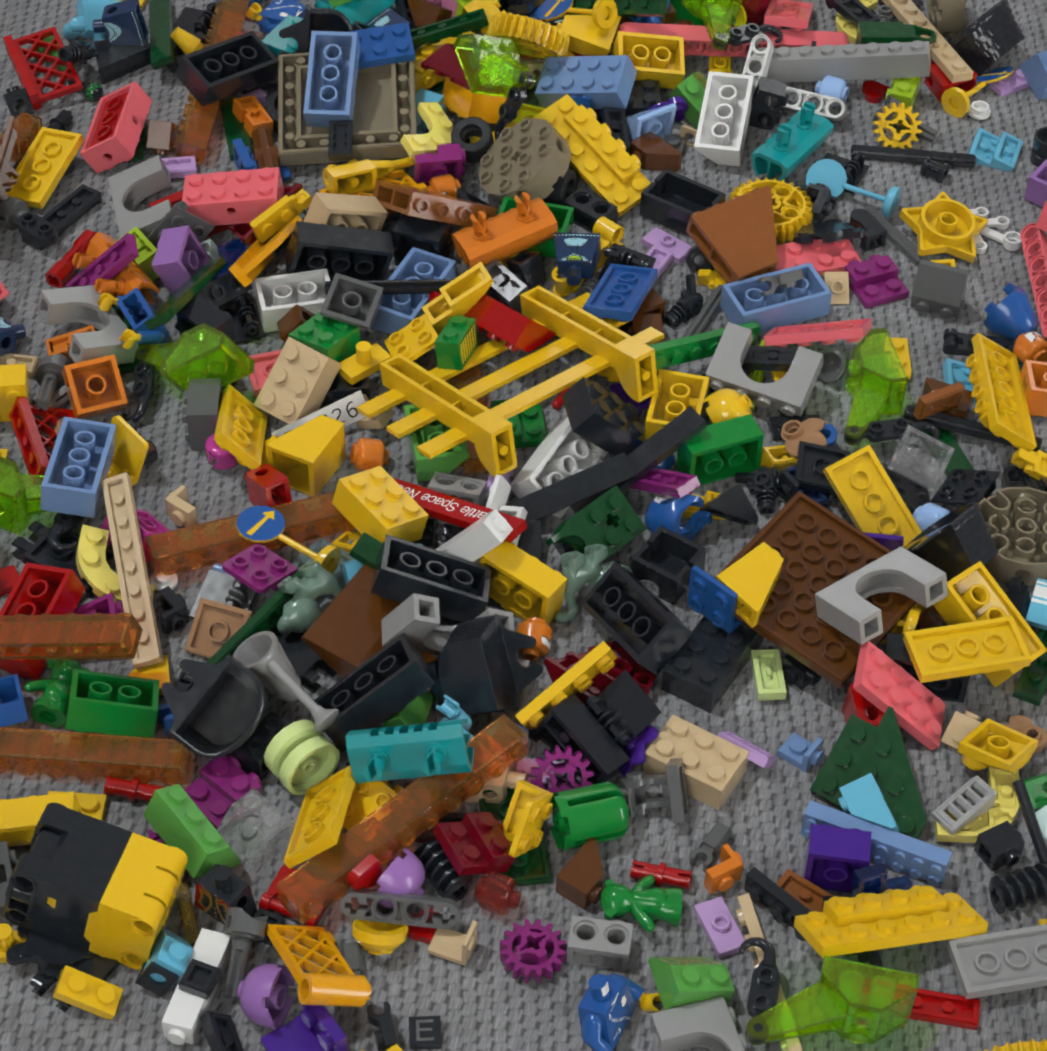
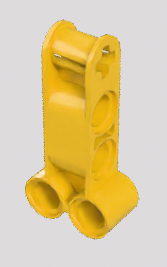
[551,216,625,297]

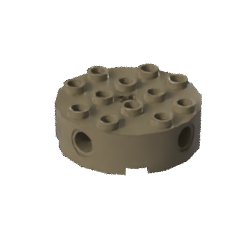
[927,0,968,36]
[479,118,571,206]
[979,487,1047,586]

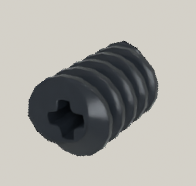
[414,840,474,902]
[989,862,1047,915]

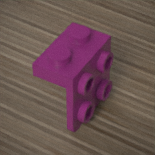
[222,543,298,593]

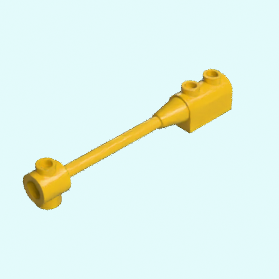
[323,131,495,195]

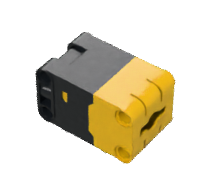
[3,803,188,970]

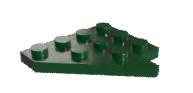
[809,706,928,839]

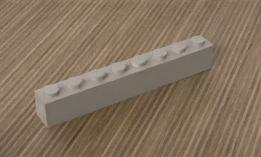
[751,40,931,83]

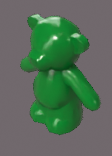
[24,657,90,728]
[600,875,682,932]

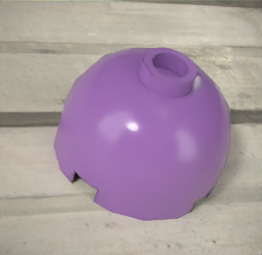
[371,848,426,909]
[237,964,295,1029]

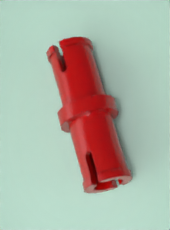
[103,776,165,803]
[630,859,693,890]

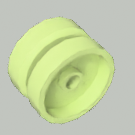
[264,719,340,795]

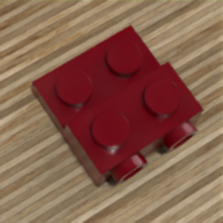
[433,812,515,876]

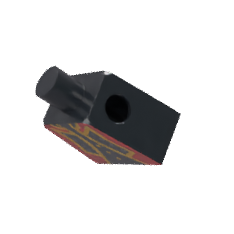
[194,864,257,925]

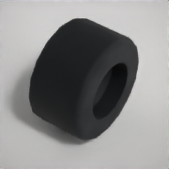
[451,117,494,163]
[543,168,577,206]

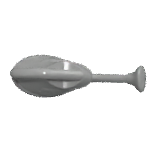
[233,631,339,733]

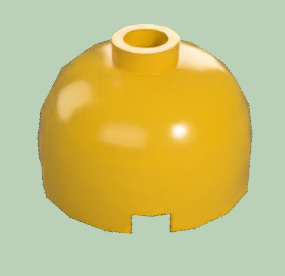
[704,388,753,424]

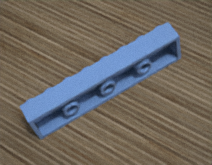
[800,800,952,886]

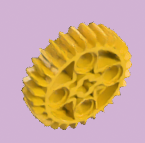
[487,12,570,60]
[728,177,813,244]

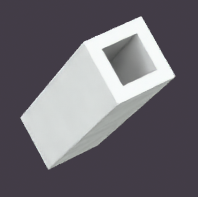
[435,508,513,562]
[162,928,232,1045]

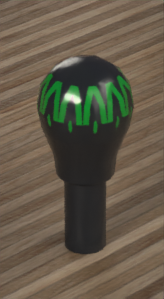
[68,80,104,102]

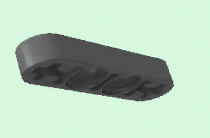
[340,888,461,929]

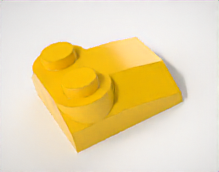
[958,718,1039,774]

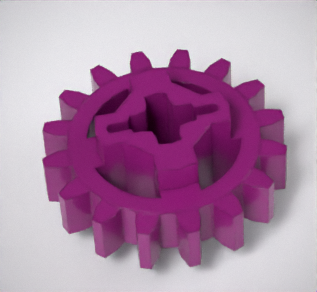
[530,745,594,793]
[500,919,566,983]

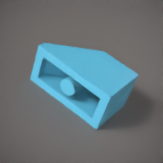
[838,773,900,832]
[143,928,193,991]

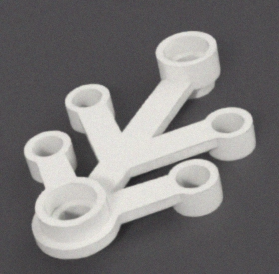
[969,207,1022,254]

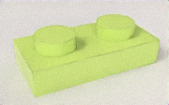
[750,649,787,701]

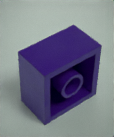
[803,824,872,894]

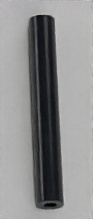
[1012,780,1047,864]

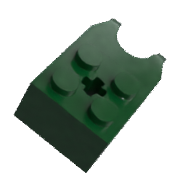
[855,22,936,45]
[545,485,647,558]

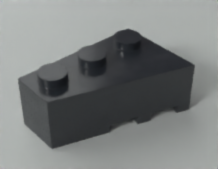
[530,694,630,784]

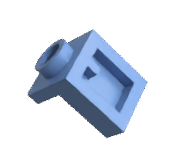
[777,732,825,773]

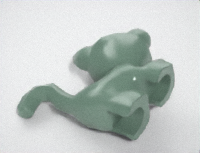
[554,544,633,623]
[277,560,342,634]

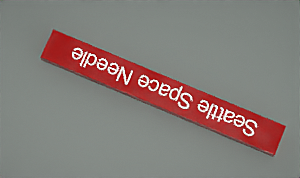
[392,477,528,543]

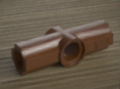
[252,127,279,169]

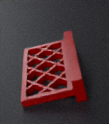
[3,26,83,110]
[9,397,75,487]

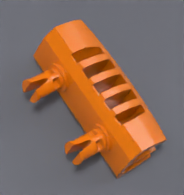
[452,192,558,270]
[72,232,161,319]

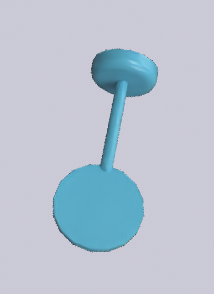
[806,159,902,219]

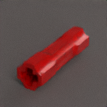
[45,229,96,288]

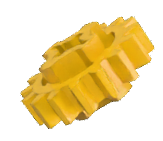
[872,102,922,148]

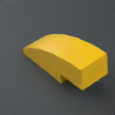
[421,262,494,334]

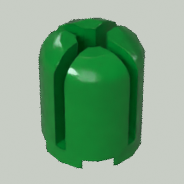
[550,781,629,851]

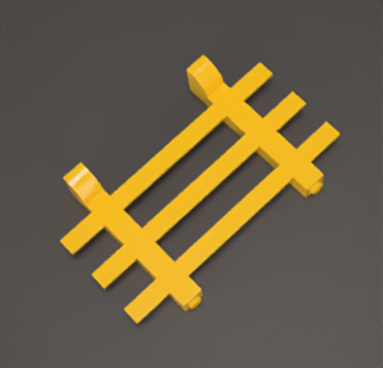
[356,286,664,477]

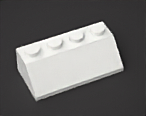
[694,71,755,167]
[510,417,608,518]

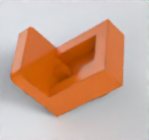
[704,843,743,894]

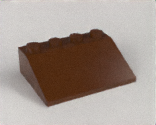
[300,564,401,678]

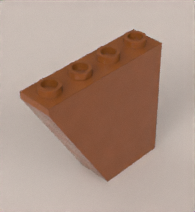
[373,179,497,227]
[686,185,778,284]

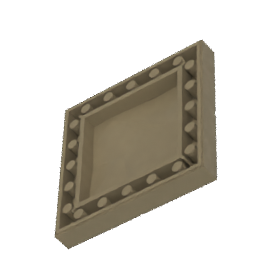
[278,53,417,166]

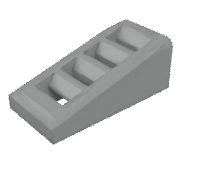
[931,775,997,835]

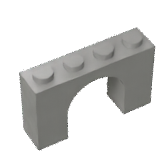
[107,155,173,244]
[37,285,139,364]
[705,322,823,417]
[815,546,948,645]
[381,593,514,656]
[649,996,747,1051]

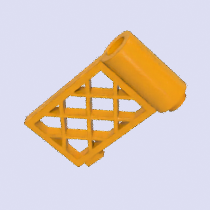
[265,924,372,1007]

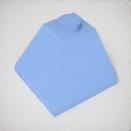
[626,103,677,143]

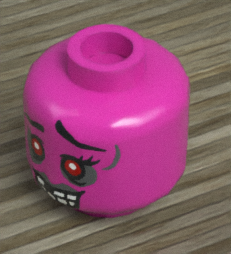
[205,433,238,470]

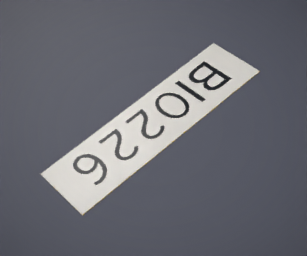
[271,390,365,437]

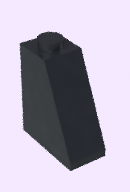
[94,39,151,84]

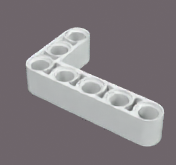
[742,34,848,121]

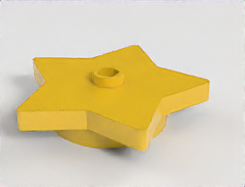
[899,191,989,263]

